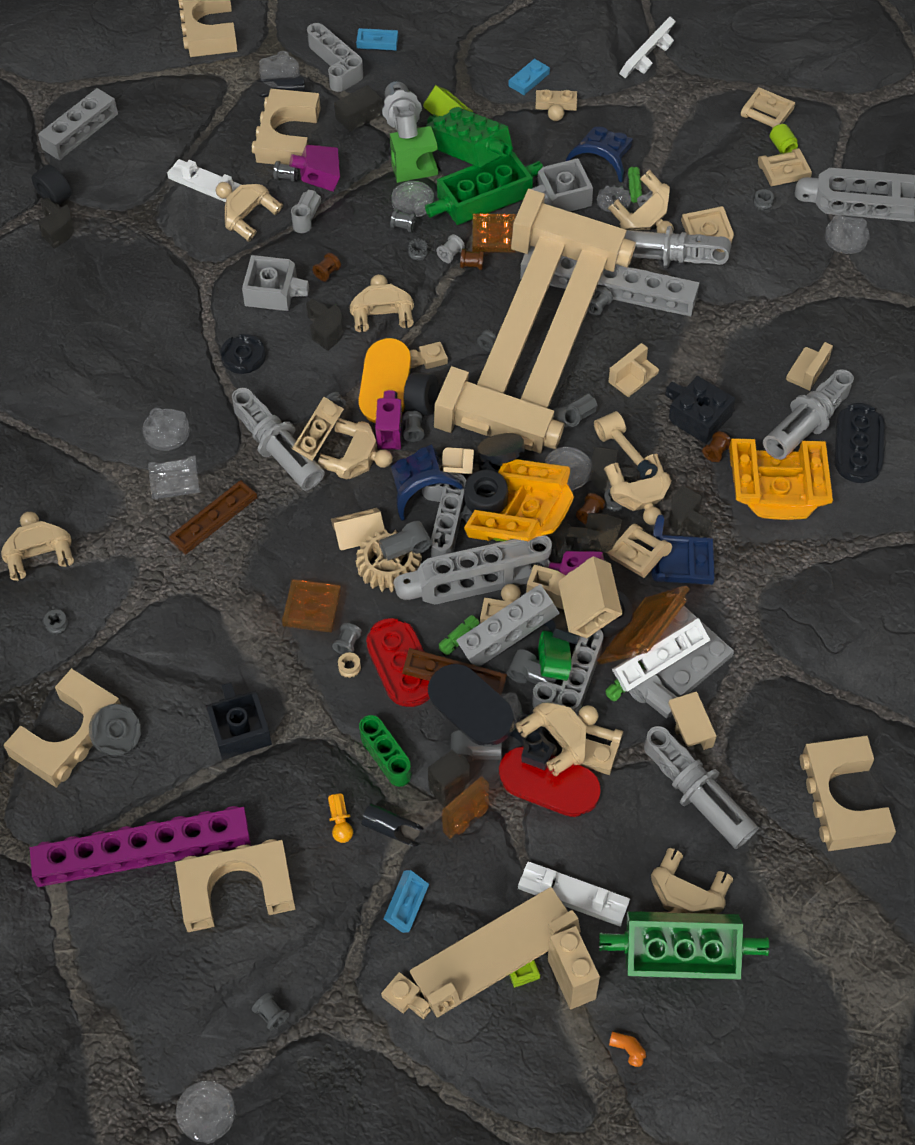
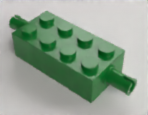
[426,107,513,168]
[425,150,543,225]
[599,911,769,979]

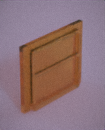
[598,586,689,664]

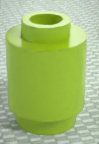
[769,124,798,154]

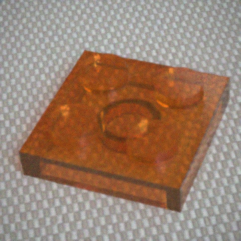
[472,214,516,252]
[282,579,341,633]
[442,776,489,839]

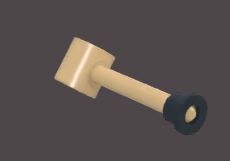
[594,411,658,480]

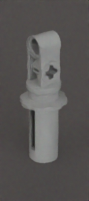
[382,81,422,138]
[625,226,731,268]
[763,369,854,460]
[232,388,325,491]
[644,726,759,849]

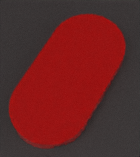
[366,618,430,707]
[499,747,600,817]

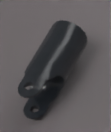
[258,77,305,97]
[361,803,424,847]

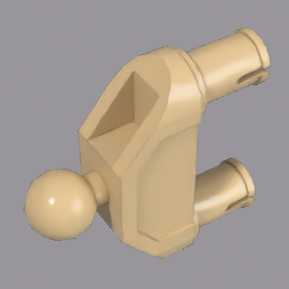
[608,170,674,233]
[215,182,283,242]
[350,274,414,332]
[317,418,393,479]
[604,454,671,525]
[1,512,74,580]
[515,703,598,776]
[651,848,733,914]

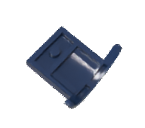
[565,127,633,182]
[391,444,464,521]
[651,515,714,585]

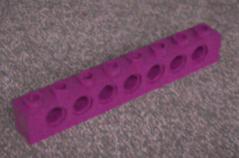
[30,806,251,887]

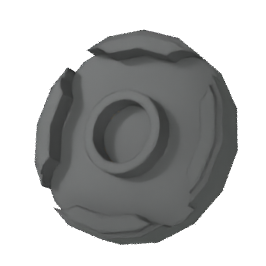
[89,704,141,755]

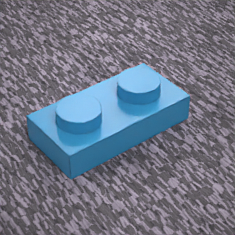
[356,28,398,50]
[509,59,550,95]
[384,870,429,933]

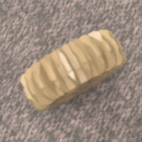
[356,529,422,592]

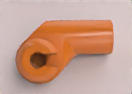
[609,1031,646,1067]

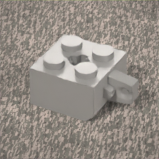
[531,158,593,212]
[242,255,309,311]

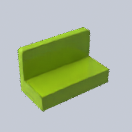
[423,85,473,116]

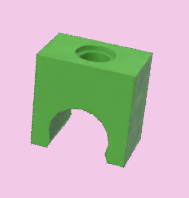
[390,126,438,183]

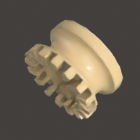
[338,652,361,678]

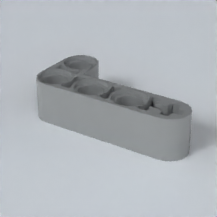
[307,23,363,92]
[422,472,466,557]
[532,629,603,716]

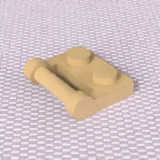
[741,87,795,129]
[758,148,812,186]
[607,524,672,578]
[561,725,623,775]

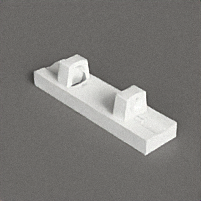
[619,17,676,78]
[167,159,241,202]
[612,618,710,691]
[518,861,630,927]

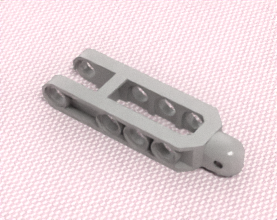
[794,168,915,222]
[393,535,552,605]

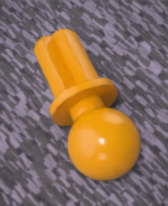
[328,793,353,843]

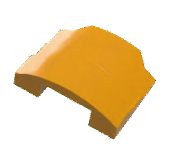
[729,439,833,520]
[464,459,574,541]

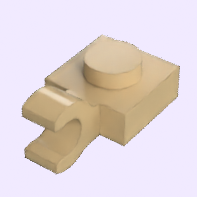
[409,342,448,369]
[381,972,431,1019]

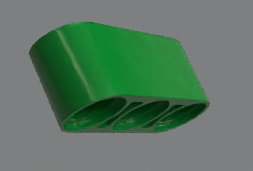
[538,630,571,681]
[359,715,411,787]

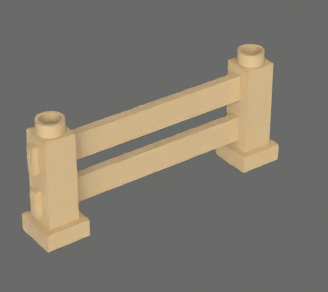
[434,189,636,453]

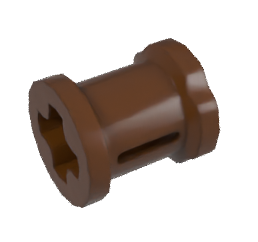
[460,248,484,270]
[312,253,341,282]
[702,431,731,462]
[576,493,605,525]

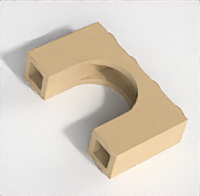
[179,0,237,57]
[252,89,321,164]
[4,668,121,788]
[800,736,896,851]
[175,839,296,932]

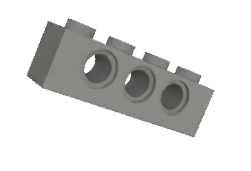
[38,88,118,160]
[456,584,560,667]

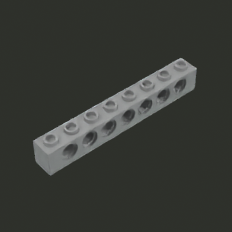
[520,246,699,317]

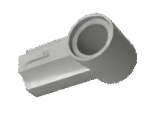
[291,190,321,233]
[629,674,677,718]

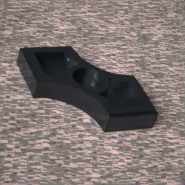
[544,607,580,644]
[510,713,557,770]

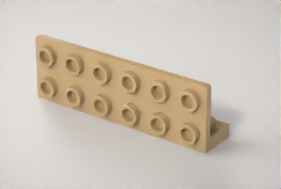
[410,887,581,1018]

